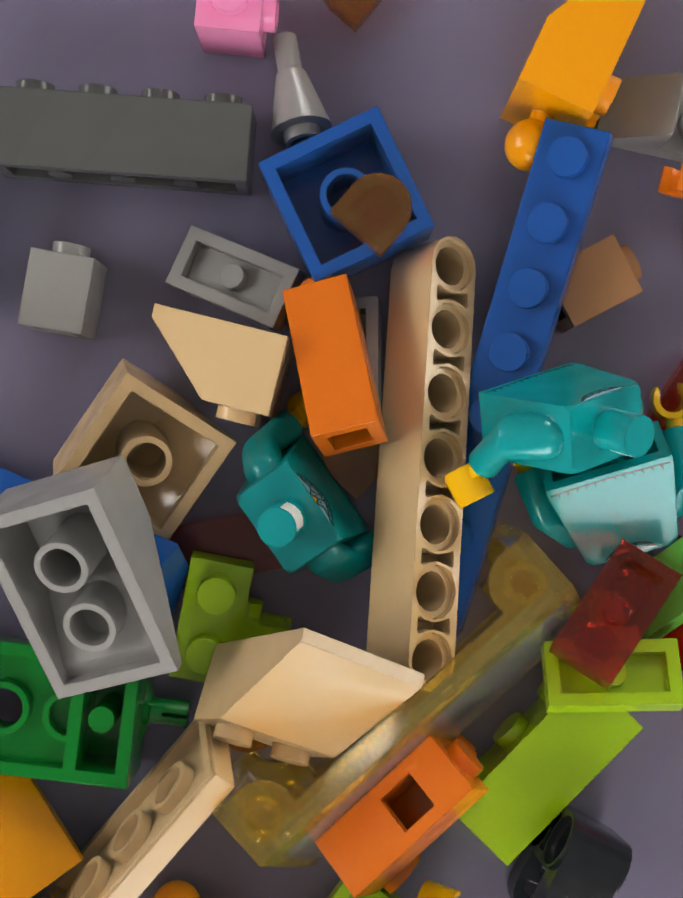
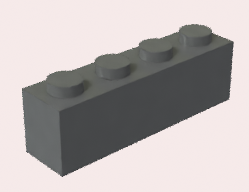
[0,79,257,196]

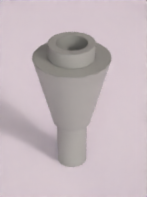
[270,32,332,149]

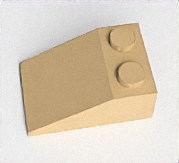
[193,628,425,767]

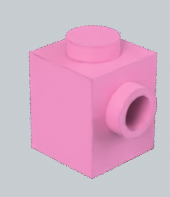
[194,0,280,58]

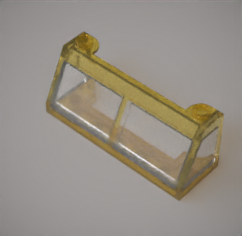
[213,522,588,867]

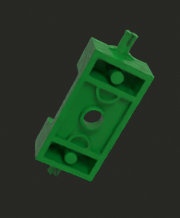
[0,636,191,789]

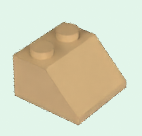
[151,303,294,428]
[53,358,237,540]

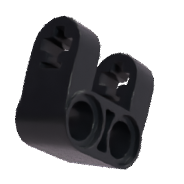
[507,804,632,898]

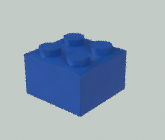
[258,106,434,282]

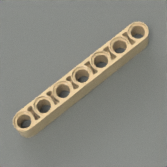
[366,236,476,691]

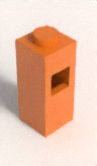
[282,274,388,457]
[315,735,489,898]

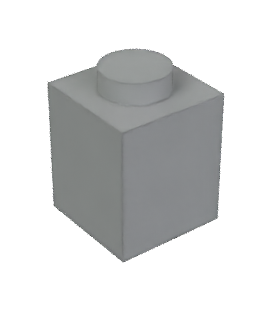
[17,241,108,341]

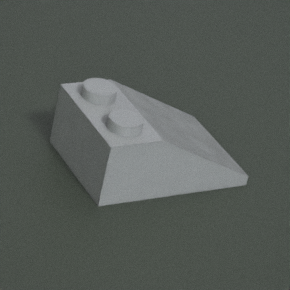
[0,455,182,699]

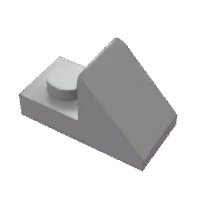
[595,72,683,162]

